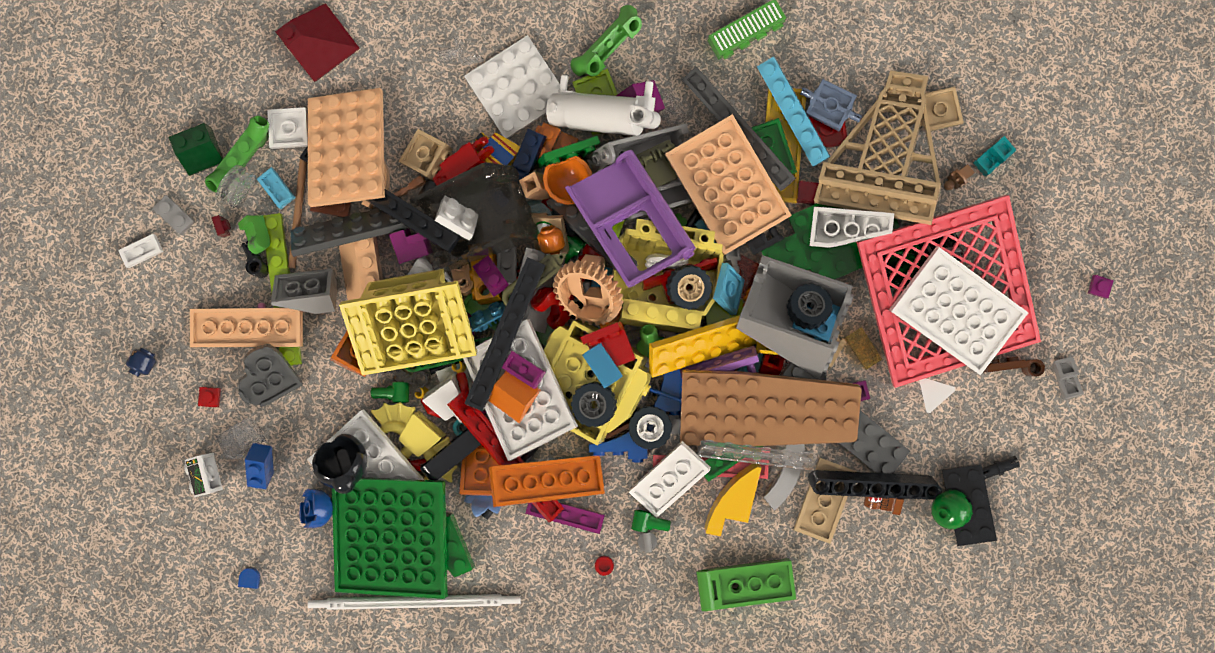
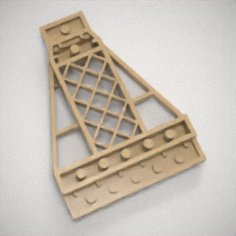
[814,70,941,225]

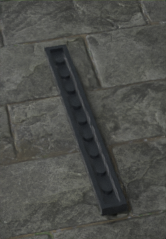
[299,146,461,253]

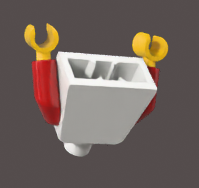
[415,361,469,423]

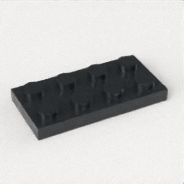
[942,463,997,546]

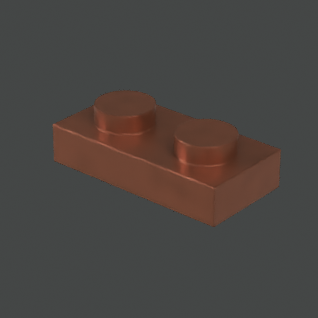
[310,202,352,217]

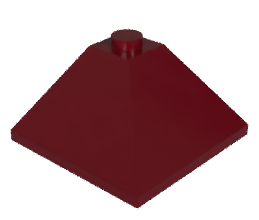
[275,3,360,82]

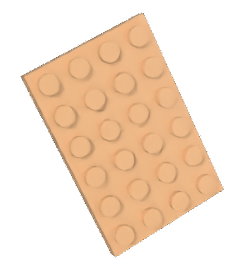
[308,88,385,207]
[665,114,792,255]

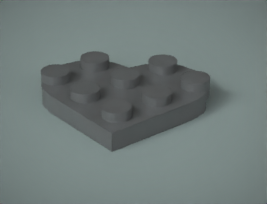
[238,344,303,407]

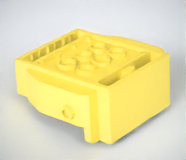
[612,218,724,333]
[544,320,651,445]

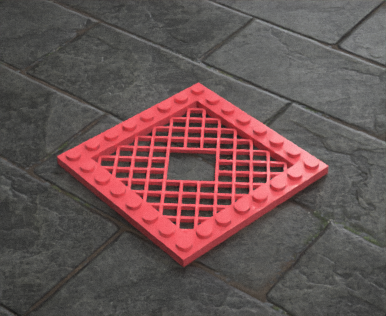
[857,195,1041,388]

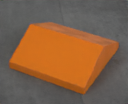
[488,371,541,423]

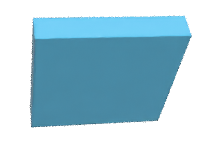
[713,263,745,315]

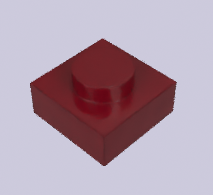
[212,215,231,238]

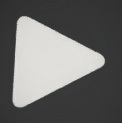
[919,378,955,413]

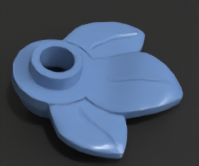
[464,495,501,517]

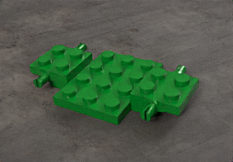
[761,204,900,280]

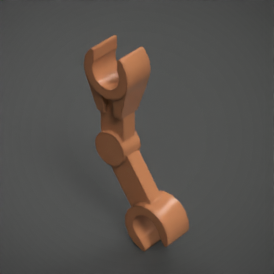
[393,175,426,197]

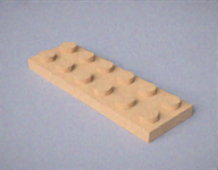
[190,308,303,347]

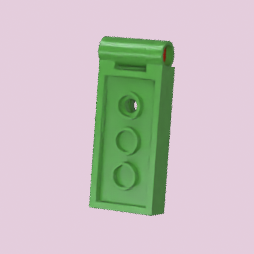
[696,558,796,611]

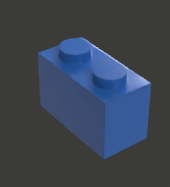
[245,443,274,490]

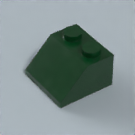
[168,123,224,176]

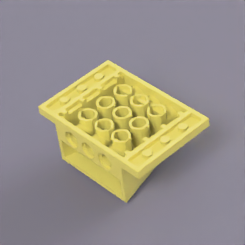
[339,269,477,375]

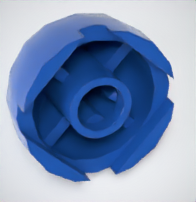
[299,489,333,528]

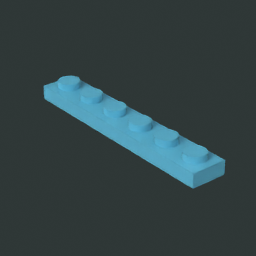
[757,57,831,167]

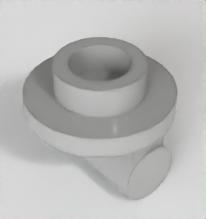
[638,532,657,553]

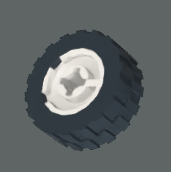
[629,406,672,450]

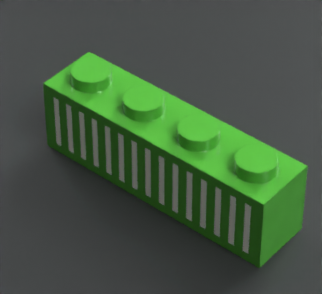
[707,0,786,60]

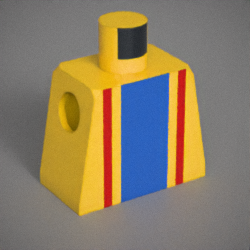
[475,132,520,179]

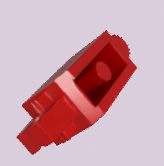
[433,137,494,189]

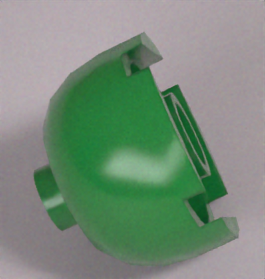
[931,490,973,530]

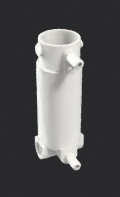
[546,75,661,136]

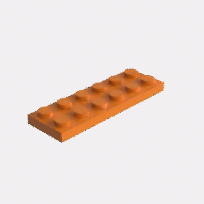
[489,456,605,507]

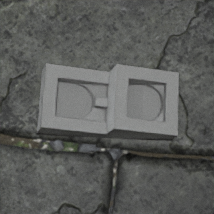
[1053,356,1084,401]

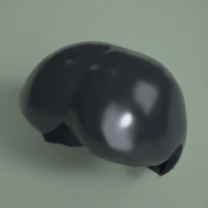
[312,434,367,494]

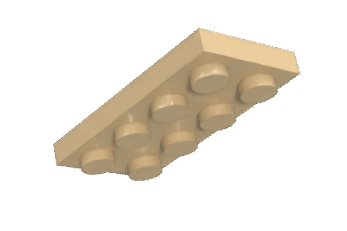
[793,457,857,544]

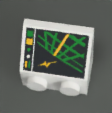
[184,453,223,498]

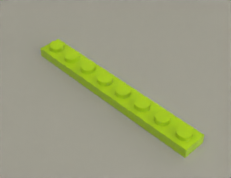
[263,213,302,366]

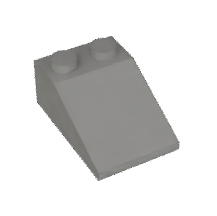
[271,268,338,314]

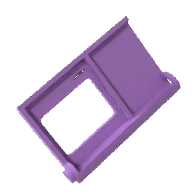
[565,150,696,288]

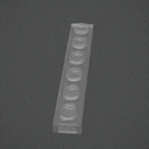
[697,440,817,471]

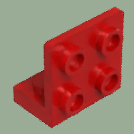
[580,322,636,367]

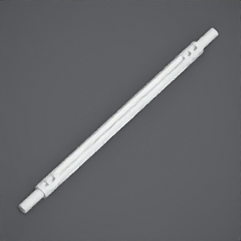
[308,594,521,610]

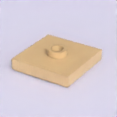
[924,86,964,133]

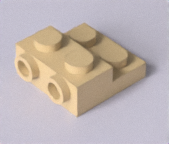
[399,129,453,182]

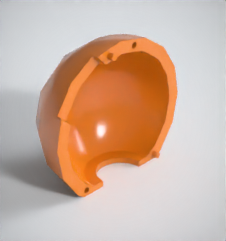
[543,156,592,205]

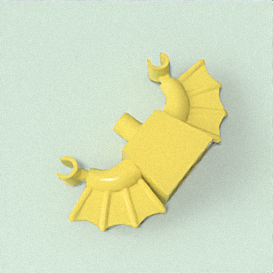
[371,402,457,483]

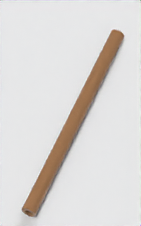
[288,159,307,269]

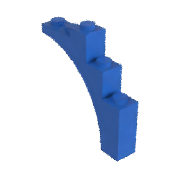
[589,369,682,463]

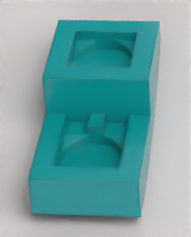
[973,136,1016,177]

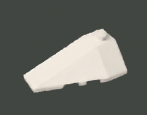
[810,207,894,248]

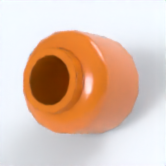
[537,225,565,255]

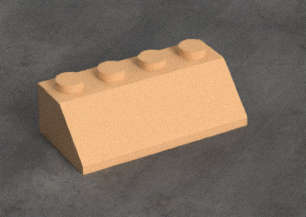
[339,237,383,300]

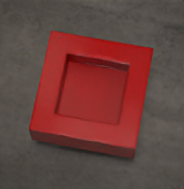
[198,387,221,407]

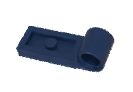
[509,129,547,187]

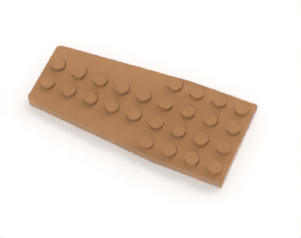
[680,370,862,447]

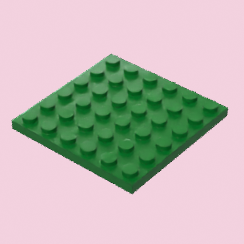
[332,477,448,599]

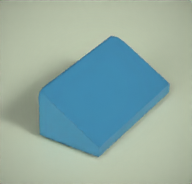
[582,343,623,388]

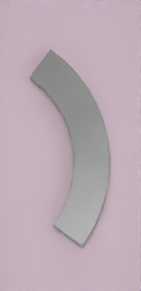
[762,444,805,511]

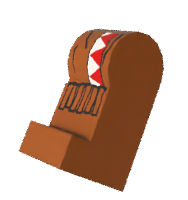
[864,497,904,515]

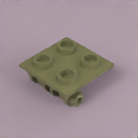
[636,140,678,188]

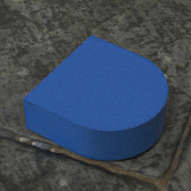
[238,567,260,589]

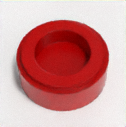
[595,555,614,576]

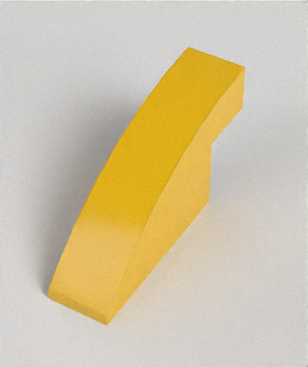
[704,462,761,536]

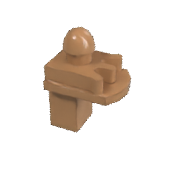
[944,164,975,190]

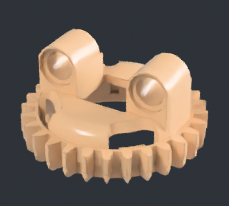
[553,254,624,326]

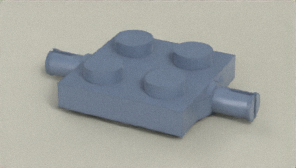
[800,79,862,131]

